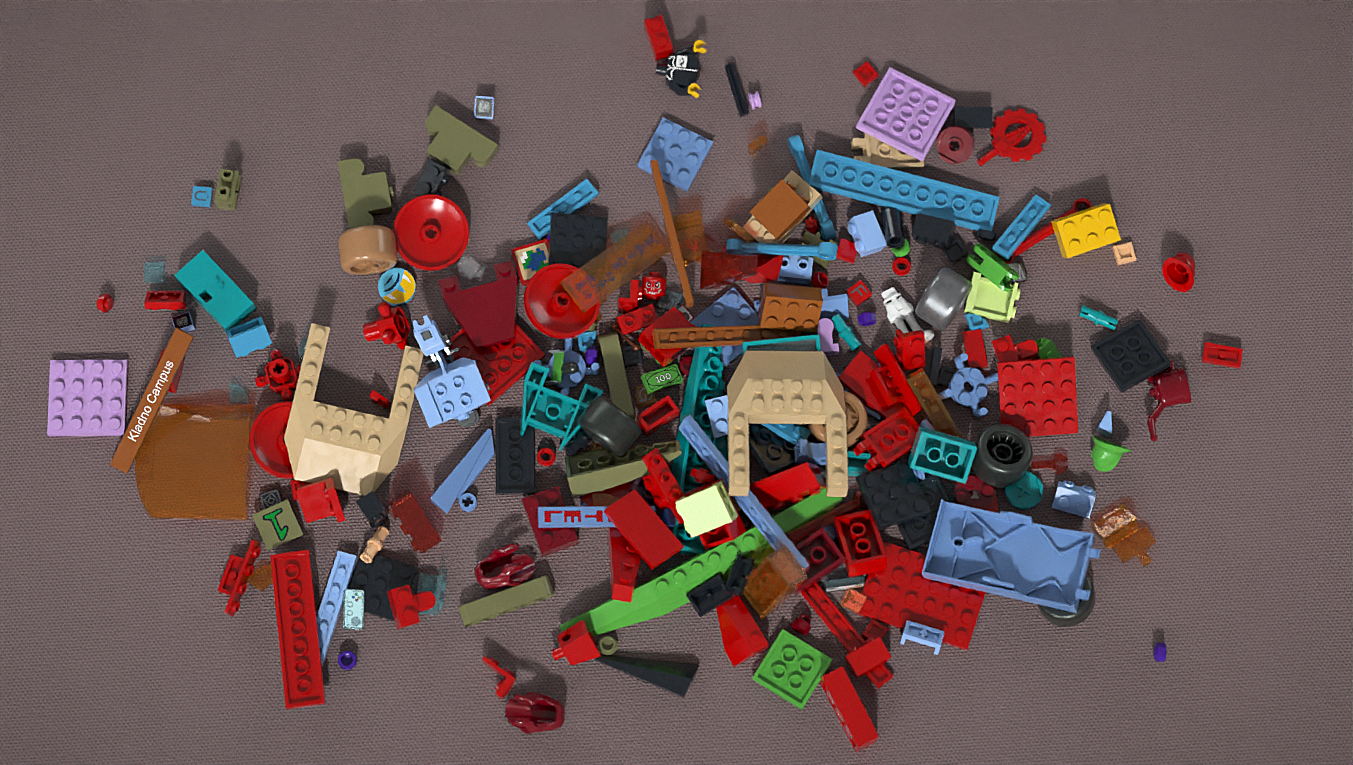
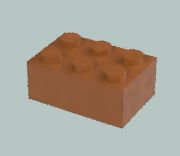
[758,283,823,333]

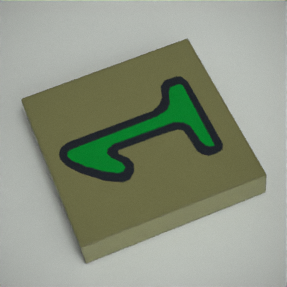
[252,499,303,551]

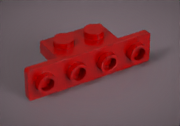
[870,343,923,417]
[642,448,684,524]
[217,539,261,617]

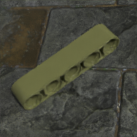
[598,332,635,421]
[458,576,555,627]

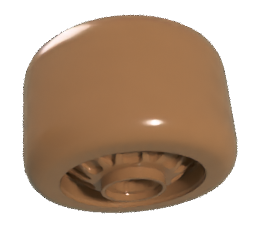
[338,225,397,275]
[807,391,867,449]

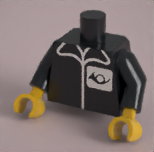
[656,40,706,98]

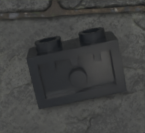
[414,158,451,196]

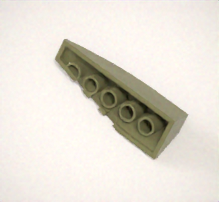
[564,440,682,497]

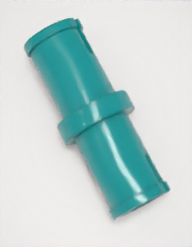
[1078,305,1119,330]
[831,314,862,351]

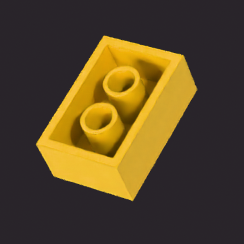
[1051,203,1121,258]

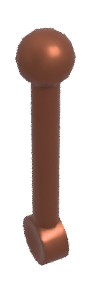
[610,323,640,351]

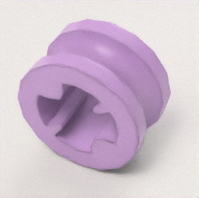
[748,91,762,110]

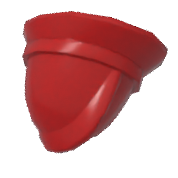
[1162,252,1195,293]

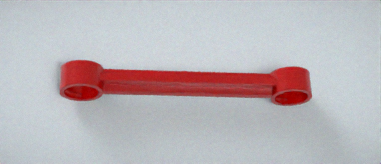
[995,198,1092,264]

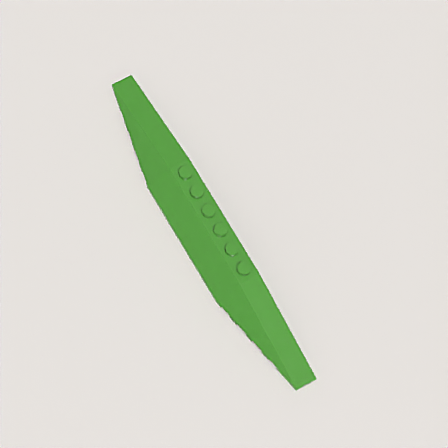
[559,488,843,636]

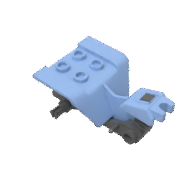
[413,315,491,428]

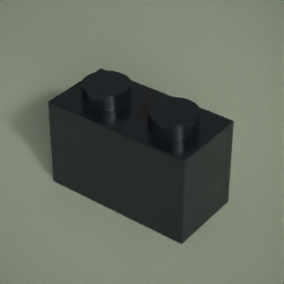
[911,213,956,249]
[356,491,388,528]

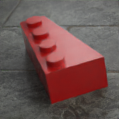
[607,527,642,603]

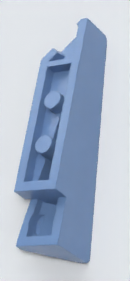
[754,289,849,320]
[431,428,495,514]

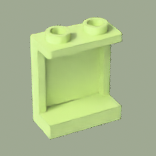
[964,272,1021,323]
[675,481,738,537]

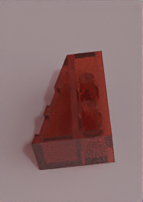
[700,251,758,289]
[387,490,442,554]

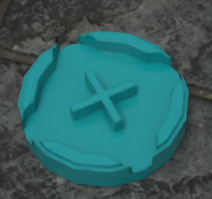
[1005,471,1043,510]

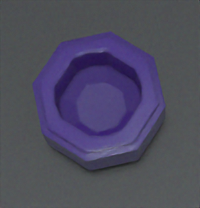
[858,312,876,326]
[585,346,597,365]
[1153,643,1166,662]
[338,651,357,670]

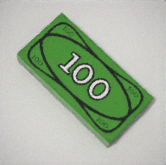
[641,364,683,394]

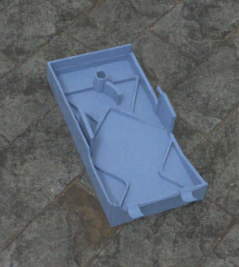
[922,499,1101,613]

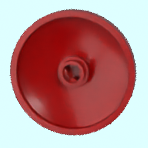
[393,195,469,271]
[524,264,600,339]
[249,402,294,479]

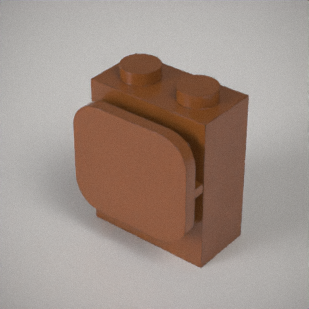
[749,179,811,241]

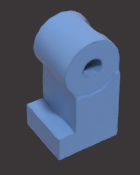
[794,439,826,465]

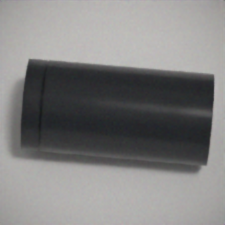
[880,207,905,248]

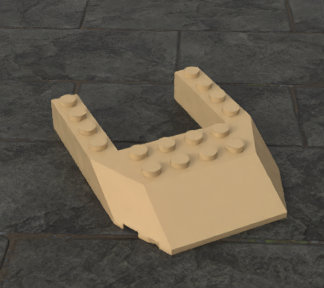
[284,323,424,496]
[727,351,848,497]

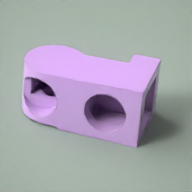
[817,318,839,356]

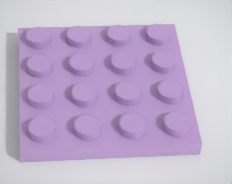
[856,67,956,162]
[47,360,128,436]

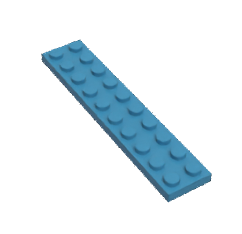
[808,150,1000,231]

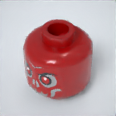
[642,272,667,300]

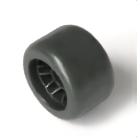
[578,396,641,456]
[972,424,1033,487]
[1037,574,1095,627]

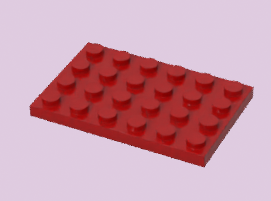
[855,541,986,651]

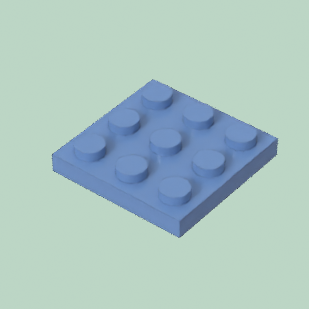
[637,117,713,192]
[690,287,760,367]

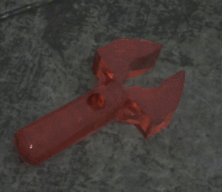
[1031,454,1069,475]

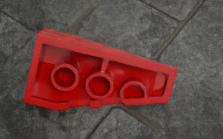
[716,595,769,667]

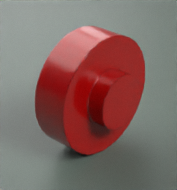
[690,468,716,484]

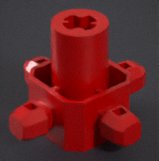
[363,302,410,350]
[255,349,301,402]

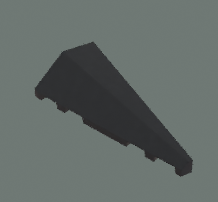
[595,654,700,699]

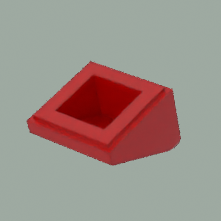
[836,238,857,264]

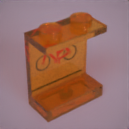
[663,210,710,266]

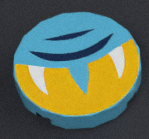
[378,268,416,306]

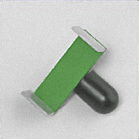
[545,349,579,385]

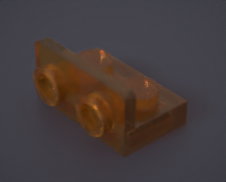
[1091,504,1139,549]

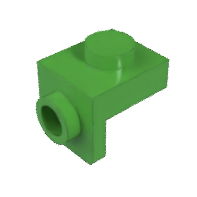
[1035,338,1062,359]

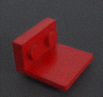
[296,478,346,523]

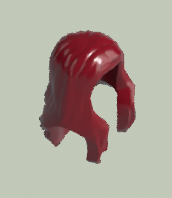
[474,543,536,589]
[505,692,565,734]

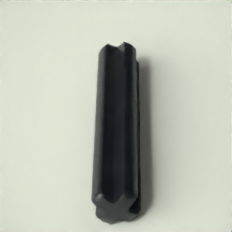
[725,63,749,117]

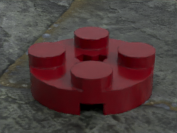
[936,126,974,164]
[954,475,993,511]

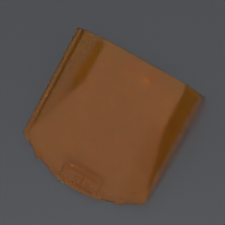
[135,404,254,521]

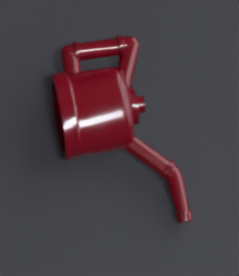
[1147,361,1191,442]

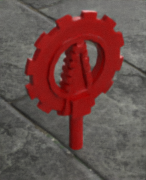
[977,108,1047,166]

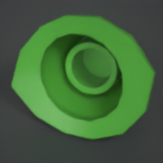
[1091,435,1132,472]

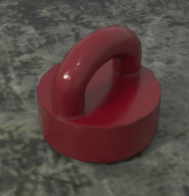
[791,614,811,635]

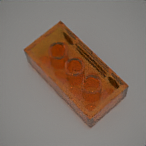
[743,546,808,619]

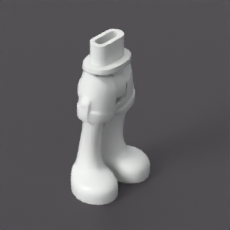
[881,287,934,343]

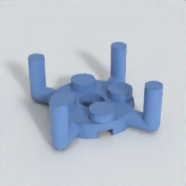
[534,338,599,397]
[938,353,998,418]

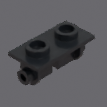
[724,553,755,597]

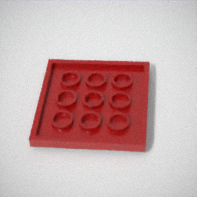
[443,324,546,407]
[997,356,1078,437]

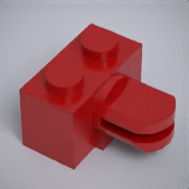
[992,335,1039,362]
[387,585,436,630]

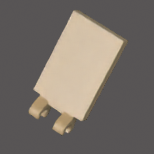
[851,133,924,170]

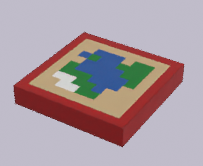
[511,239,549,286]

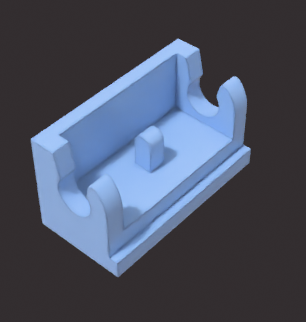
[900,620,944,655]

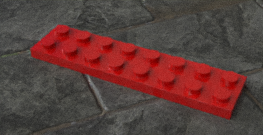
[270,550,326,710]

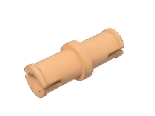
[360,526,389,563]

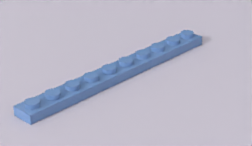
[678,415,809,578]

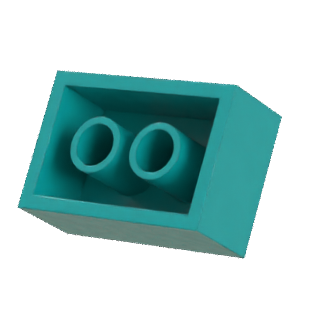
[908,426,977,484]

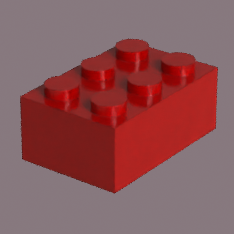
[681,479,746,550]
[834,510,887,578]

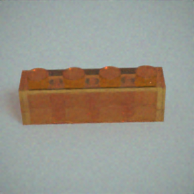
[906,367,962,438]

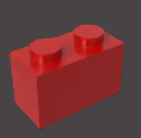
[644,15,673,62]
[636,395,679,437]
[845,637,891,679]

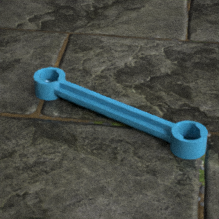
[787,134,836,241]
[725,239,838,260]

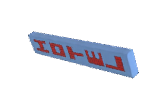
[538,506,655,528]

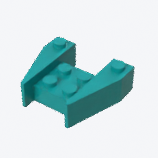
[520,362,603,451]

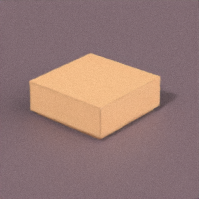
[1112,242,1136,265]

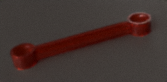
[784,490,869,544]

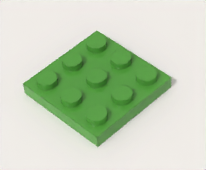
[752,629,833,710]

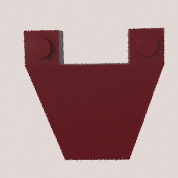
[438,260,519,349]

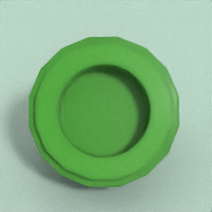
[891,239,911,258]

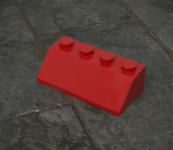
[749,462,826,511]

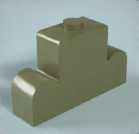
[425,105,499,175]
[338,159,394,229]

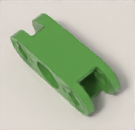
[966,243,1020,292]

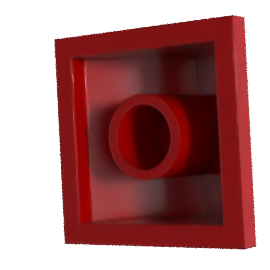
[731,255,783,283]

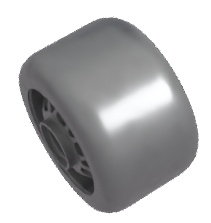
[915,267,973,330]

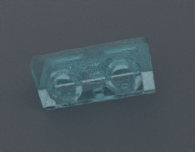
[417,574,446,616]

